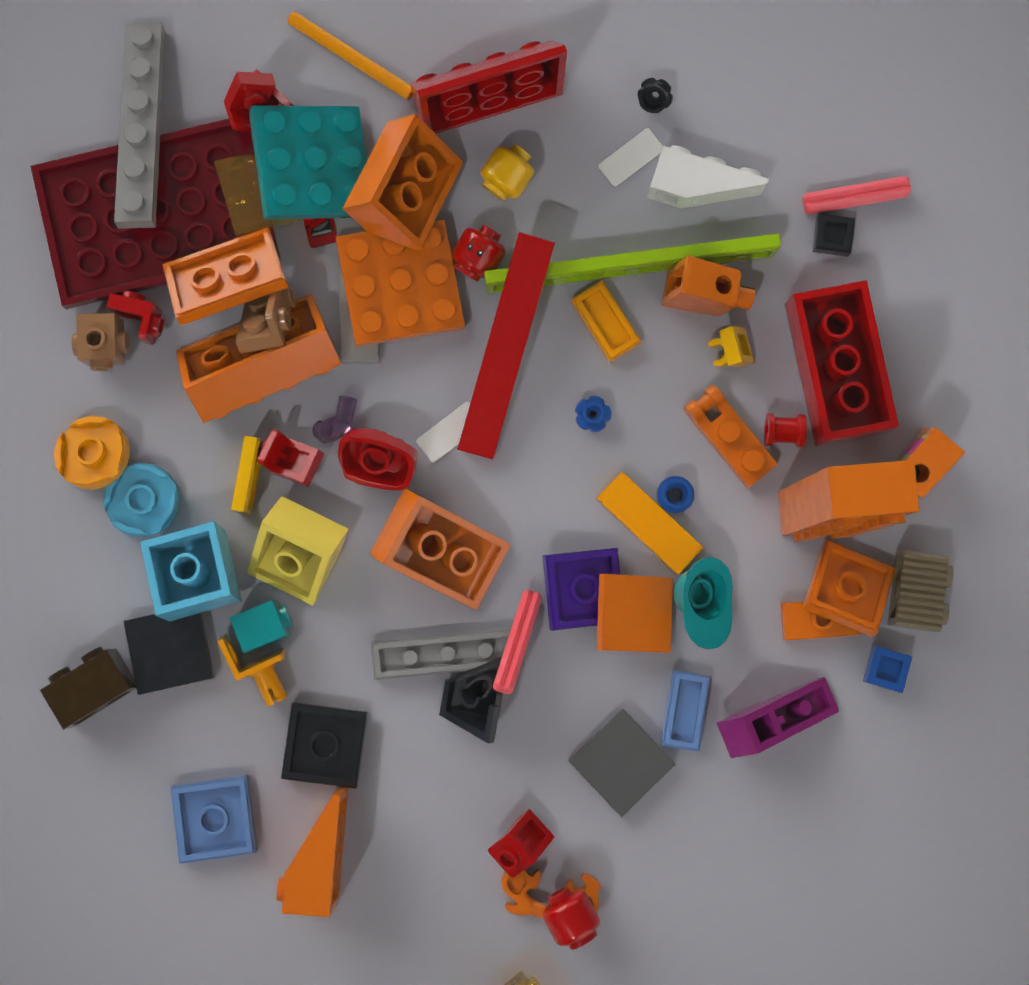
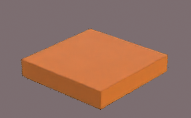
[803,540,896,637]
[597,574,673,653]

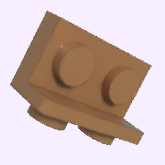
[235,285,296,354]

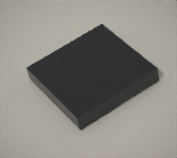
[123,613,215,695]
[281,702,368,789]

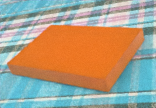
[163,227,289,326]

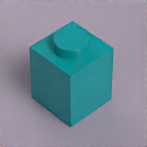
[229,600,293,653]

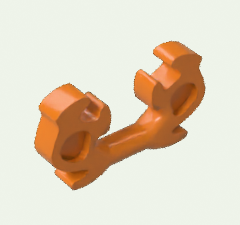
[501,869,601,919]

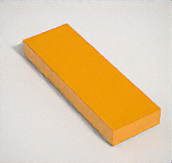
[596,471,704,575]

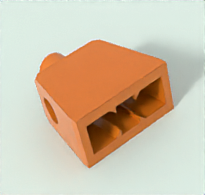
[661,255,755,316]

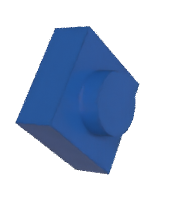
[863,646,912,693]

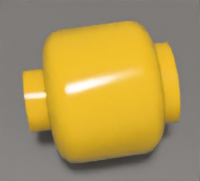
[480,144,535,202]

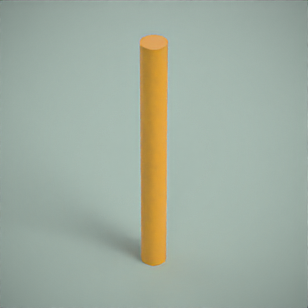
[287,11,412,101]

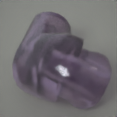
[312,396,357,443]

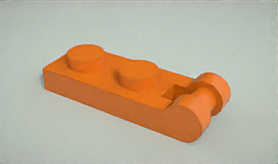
[683,384,778,488]

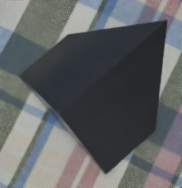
[439,656,503,744]

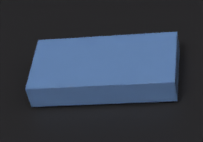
[660,670,711,752]

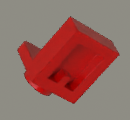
[223,71,276,132]
[488,809,555,878]

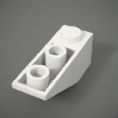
[646,145,769,208]

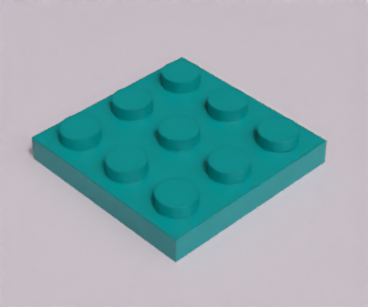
[249,106,367,220]

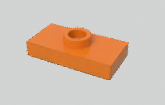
[780,601,860,641]

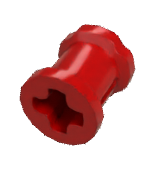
[763,413,807,448]

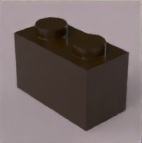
[40,646,136,730]

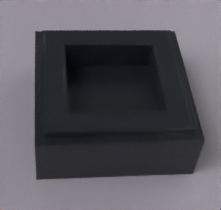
[812,213,855,257]

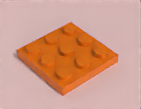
[336,219,465,347]

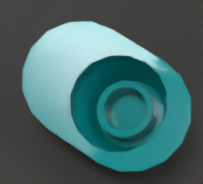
[674,557,733,650]

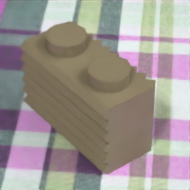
[887,550,954,632]

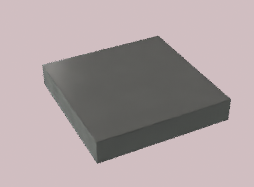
[568,708,676,818]

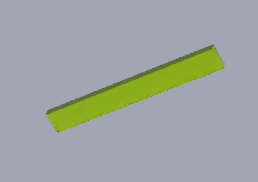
[484,233,781,294]

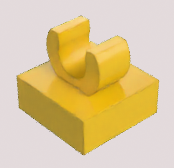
[708,326,755,367]

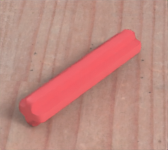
[802,176,911,215]
[493,590,542,695]

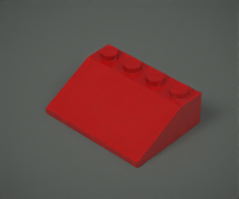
[410,41,567,134]

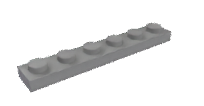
[114,22,166,229]

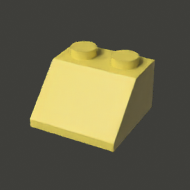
[247,496,349,606]

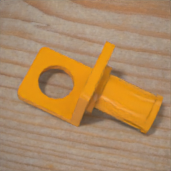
[218,634,288,707]

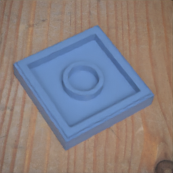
[171,775,258,864]

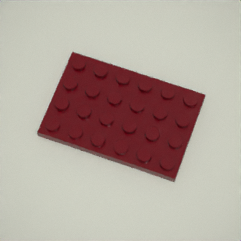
[30,118,281,309]

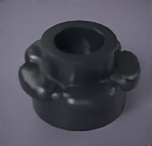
[638,77,673,113]

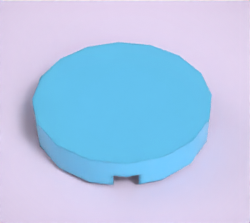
[103,462,181,538]

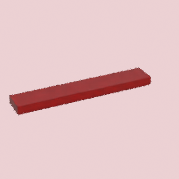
[457,232,555,460]

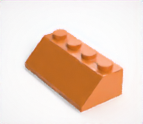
[176,293,341,423]

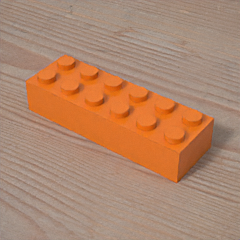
[778,460,920,542]

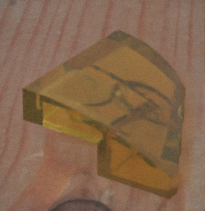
[214,155,306,236]

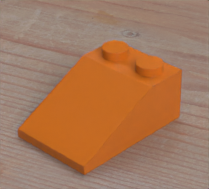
[369,489,511,610]
[276,787,349,917]

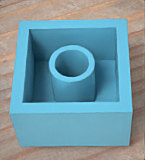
[140,521,242,621]

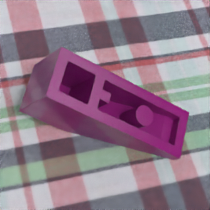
[717,677,839,758]

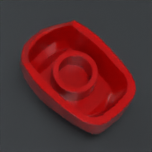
[338,427,418,491]

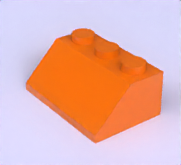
[342,114,463,250]

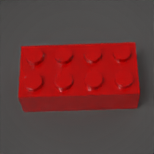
[784,280,899,447]

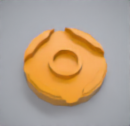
[54,415,130,490]

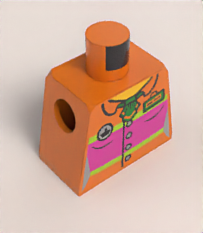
[895,427,966,498]

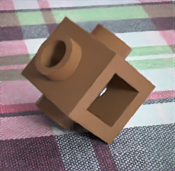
[72,313,130,371]

